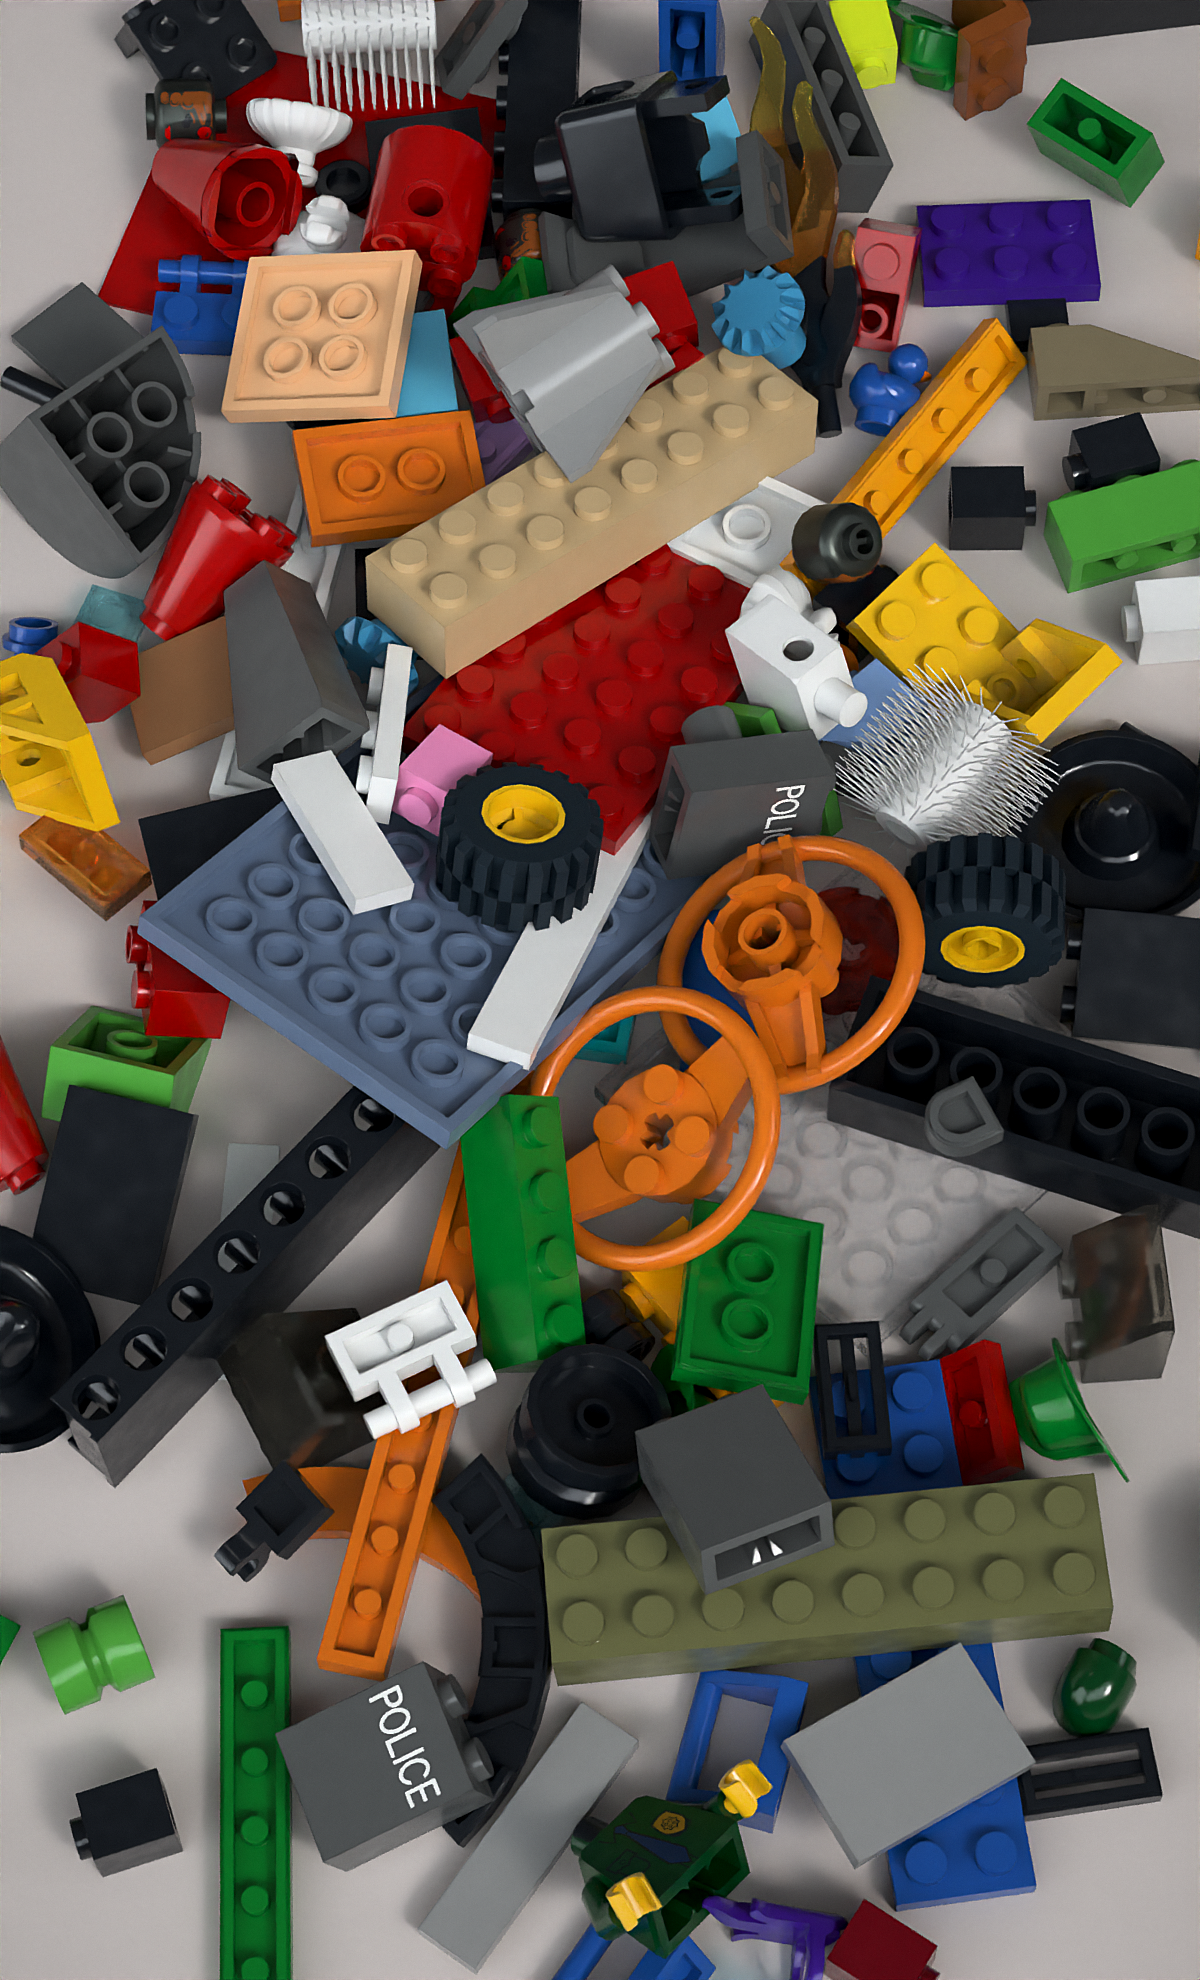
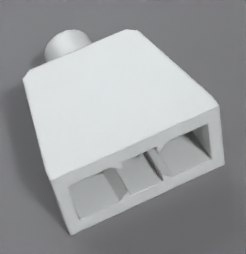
[725,594,868,740]

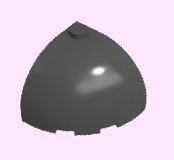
[0,325,201,579]

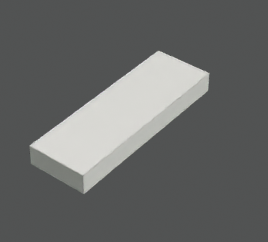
[271,750,414,915]

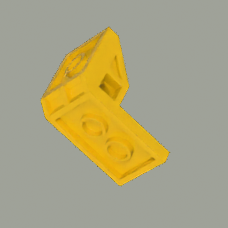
[846,542,1123,773]
[0,653,121,832]

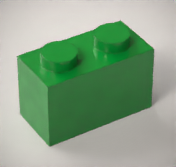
[1027,78,1165,208]

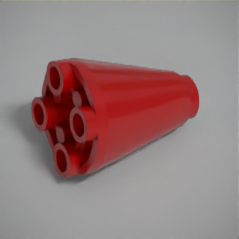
[139,474,298,641]

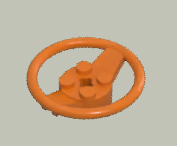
[656,834,926,1095]
[526,985,781,1272]

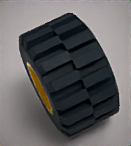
[435,762,604,932]
[904,833,1066,989]

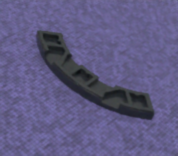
[431,1453,552,1848]

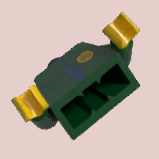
[571,1759,772,1959]

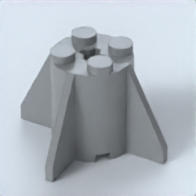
[453,264,676,483]

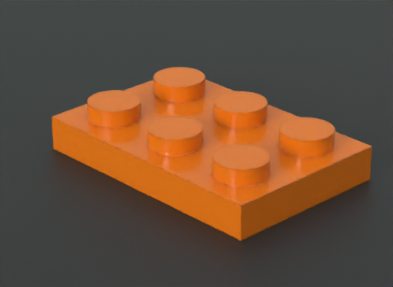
[292,410,486,548]

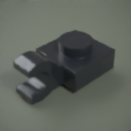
[214,1460,335,1582]

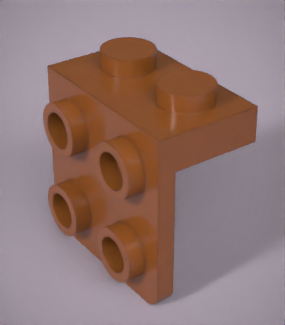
[951,0,1031,121]

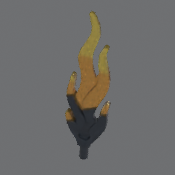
[749,16,863,438]

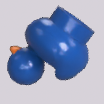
[849,343,932,437]

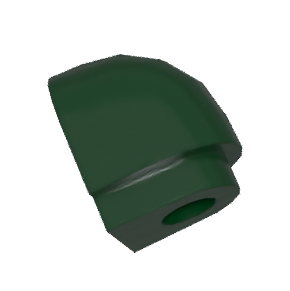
[1052,1638,1137,1738]

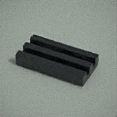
[813,1321,892,1460]
[1017,1727,1163,1822]

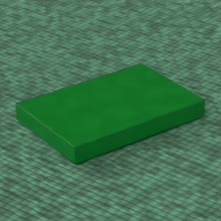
[670,1198,824,1405]

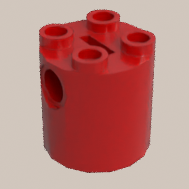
[360,125,494,299]

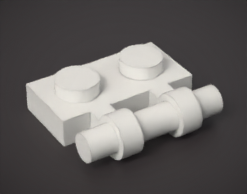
[325,1280,497,1439]

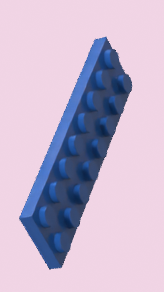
[808,1359,1037,1912]

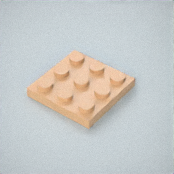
[221,250,423,423]

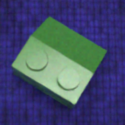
[41,1006,212,1122]

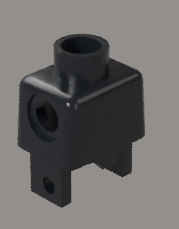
[534,70,743,243]

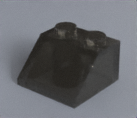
[1057,1204,1175,1384]
[217,1308,386,1470]

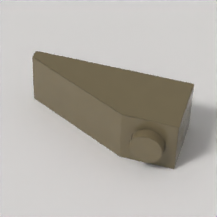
[1027,323,1200,421]

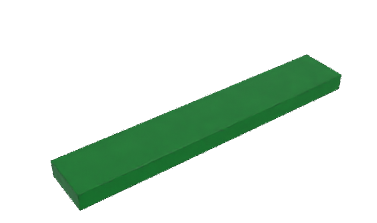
[220,1626,293,1980]

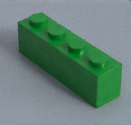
[460,1094,586,1373]

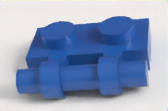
[151,254,249,356]

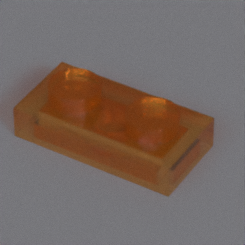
[18,814,152,921]

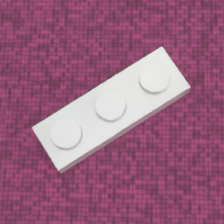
[355,643,413,824]

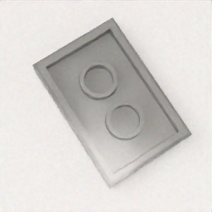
[781,1642,1036,1869]

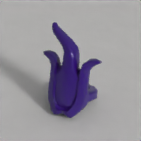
[702,1895,848,1980]

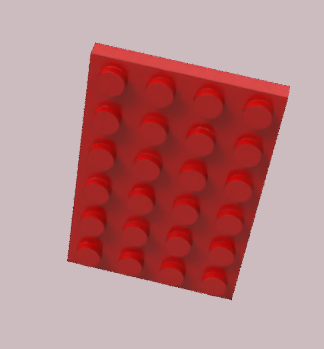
[401,544,750,856]

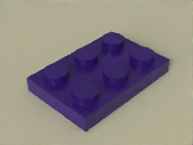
[916,199,1101,308]

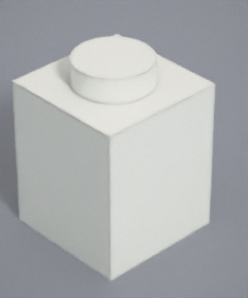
[1121,576,1200,665]

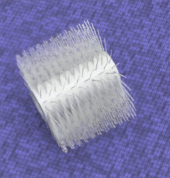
[301,0,437,111]
[833,663,1061,863]

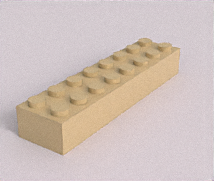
[365,346,818,679]

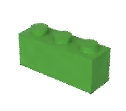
[1043,459,1200,594]

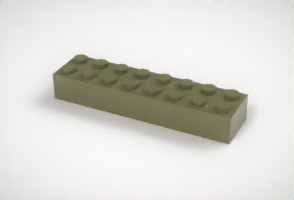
[541,1473,1113,1686]

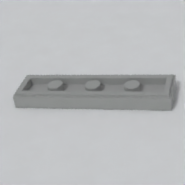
[418,1702,639,1974]

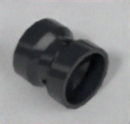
[582,1288,655,1362]

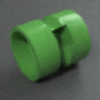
[33,1595,156,1715]

